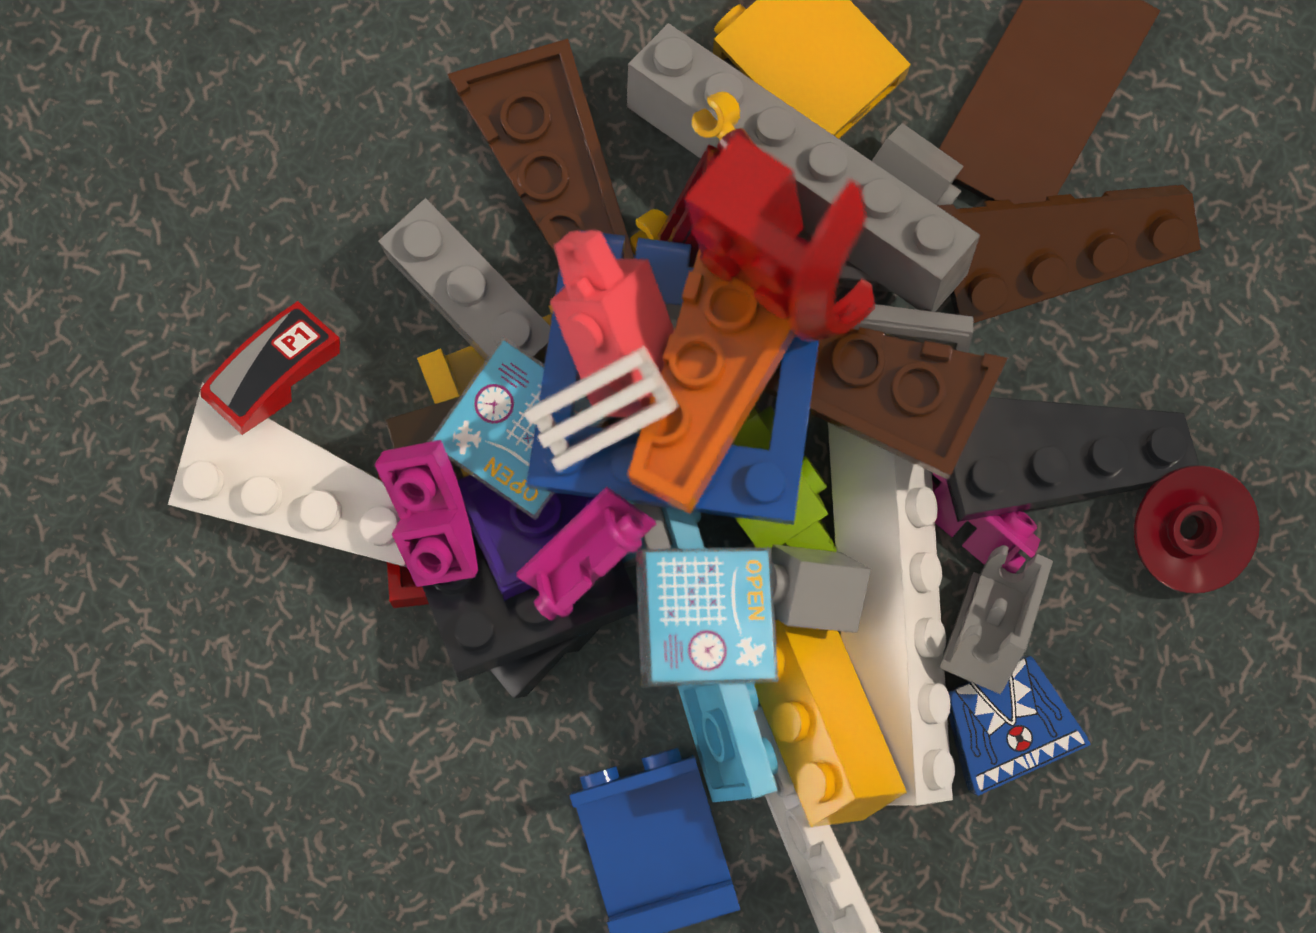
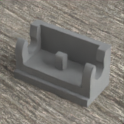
[940,545,1053,694]

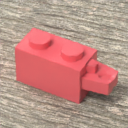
[550,230,674,418]

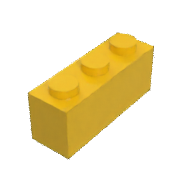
[751,619,907,827]

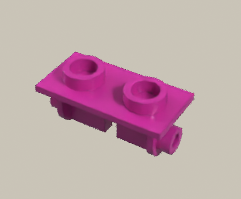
[932,473,1041,574]
[516,487,656,620]

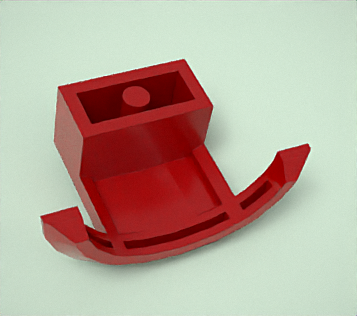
[685,134,875,342]

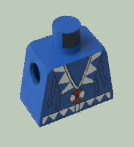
[947,656,1091,796]

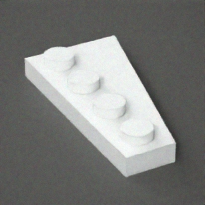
[168,382,407,567]
[754,705,881,933]

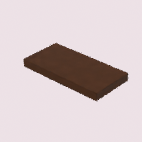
[939,0,1161,204]

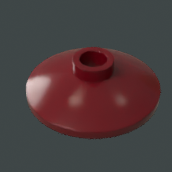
[1134,465,1260,593]

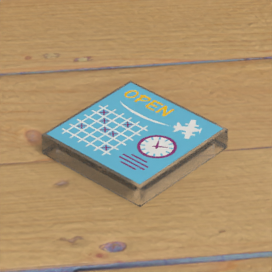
[428,336,607,519]
[636,548,778,687]

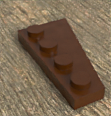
[447,38,635,261]
[937,185,1201,323]
[763,327,1008,480]

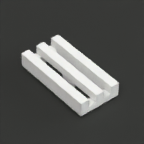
[524,346,678,472]

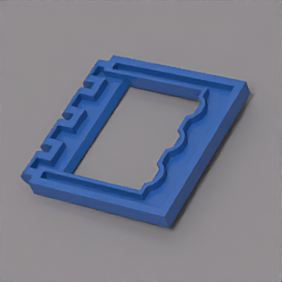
[526,230,819,525]

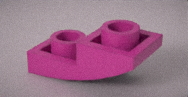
[375,440,478,587]

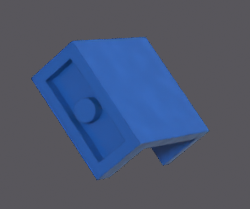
[569,747,740,933]

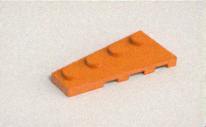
[628,249,796,514]

